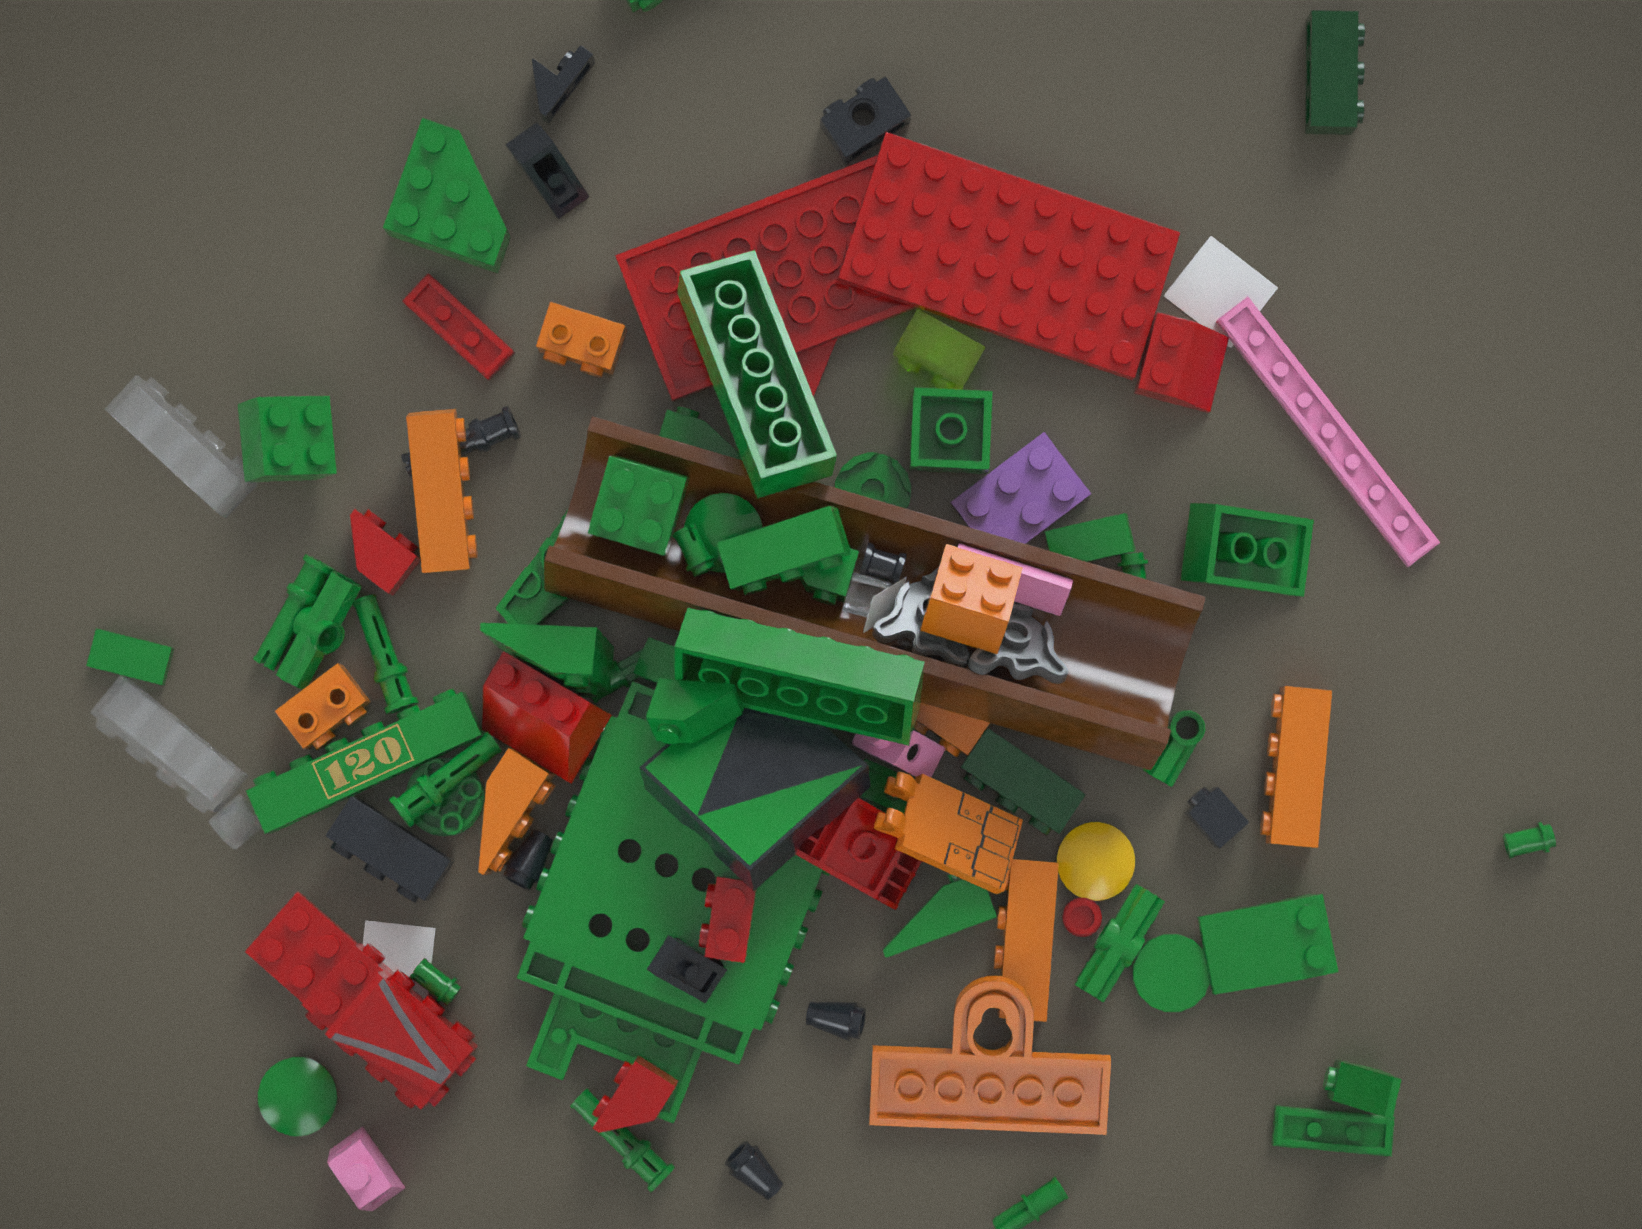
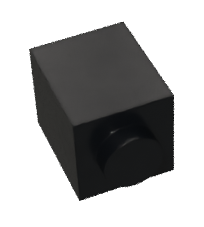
[1185,786,1249,849]

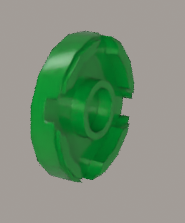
[835,452,912,509]
[1132,934,1210,1012]

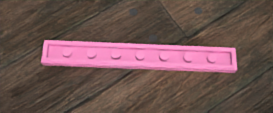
[1216,297,1440,567]

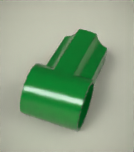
[1142,710,1206,787]

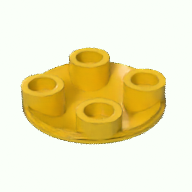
[1056,822,1135,901]

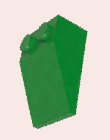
[1180,503,1314,597]
[480,622,614,698]
[1197,894,1338,995]

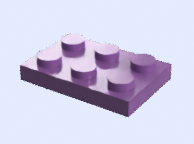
[950,432,1091,544]

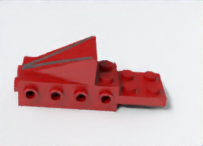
[245,892,478,1110]

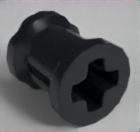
[859,543,907,586]

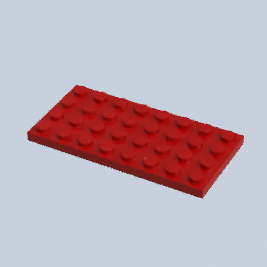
[837,132,1181,380]
[615,155,916,402]

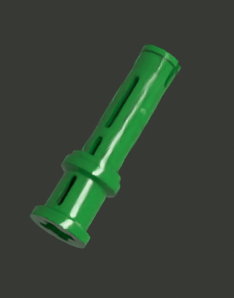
[253,554,336,671]
[352,594,419,715]
[389,732,502,827]
[570,1088,676,1193]

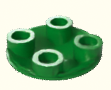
[684,493,763,573]
[258,1057,338,1136]

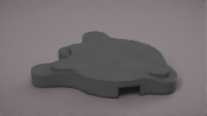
[872,568,970,668]
[968,602,1068,684]

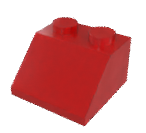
[1134,312,1229,413]

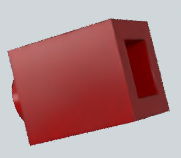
[350,509,421,596]
[592,1055,679,1133]

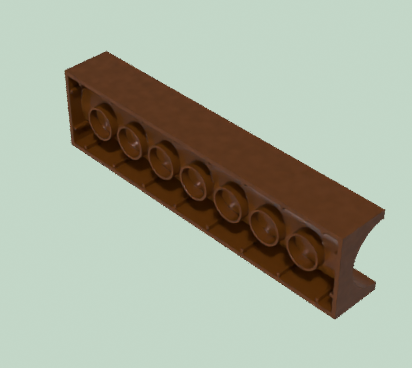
[544,416,1206,770]

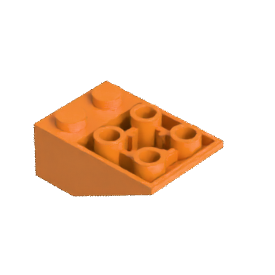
[478,748,556,875]

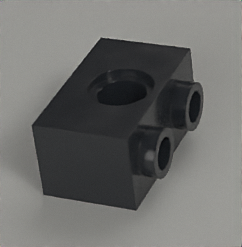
[820,76,911,165]

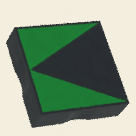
[639,708,871,891]

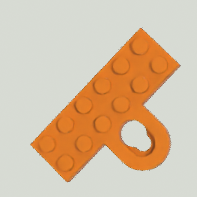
[869,976,1111,1135]

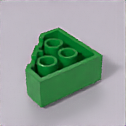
[383,118,511,273]

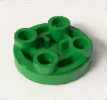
[406,758,485,836]

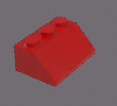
[482,651,612,783]

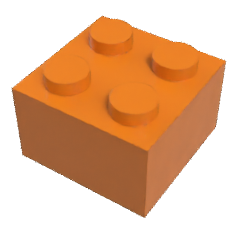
[920,544,1023,654]

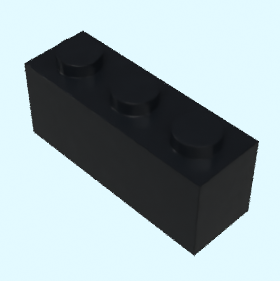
[325,796,455,903]

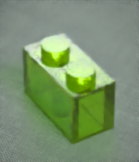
[893,309,986,390]

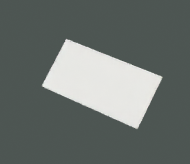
[863,577,907,633]

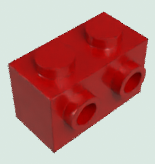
[698,876,757,963]

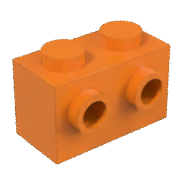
[536,302,627,378]
[275,663,371,751]

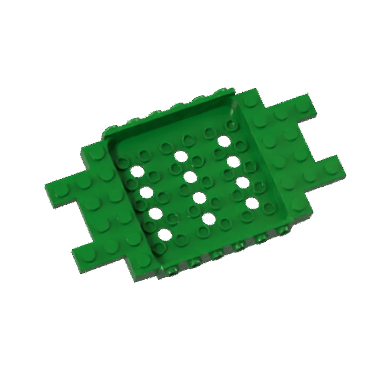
[517,681,829,1124]

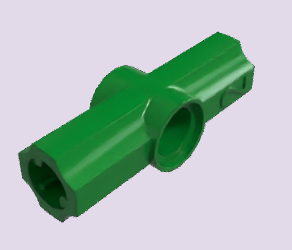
[276,570,362,689]
[1074,884,1165,1003]

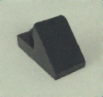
[532,45,595,124]
[647,935,727,1004]

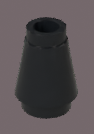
[502,829,553,891]
[806,1001,866,1041]
[725,1141,783,1200]

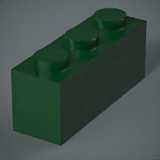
[1305,10,1365,135]
[960,728,1086,836]

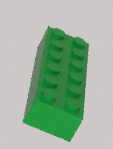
[677,250,837,498]
[675,608,925,746]

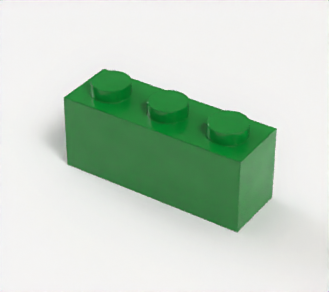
[717,506,851,595]

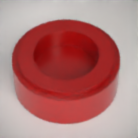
[1062,897,1102,937]

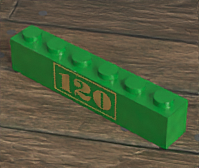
[246,688,484,834]

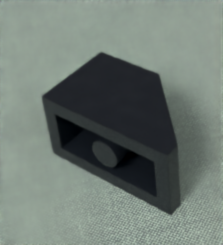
[505,122,590,219]

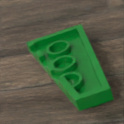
[496,510,570,625]

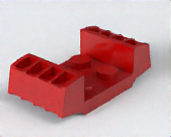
[795,798,923,910]

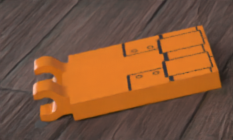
[874,772,1023,894]

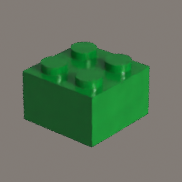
[909,387,993,474]
[238,396,337,482]
[587,455,690,556]

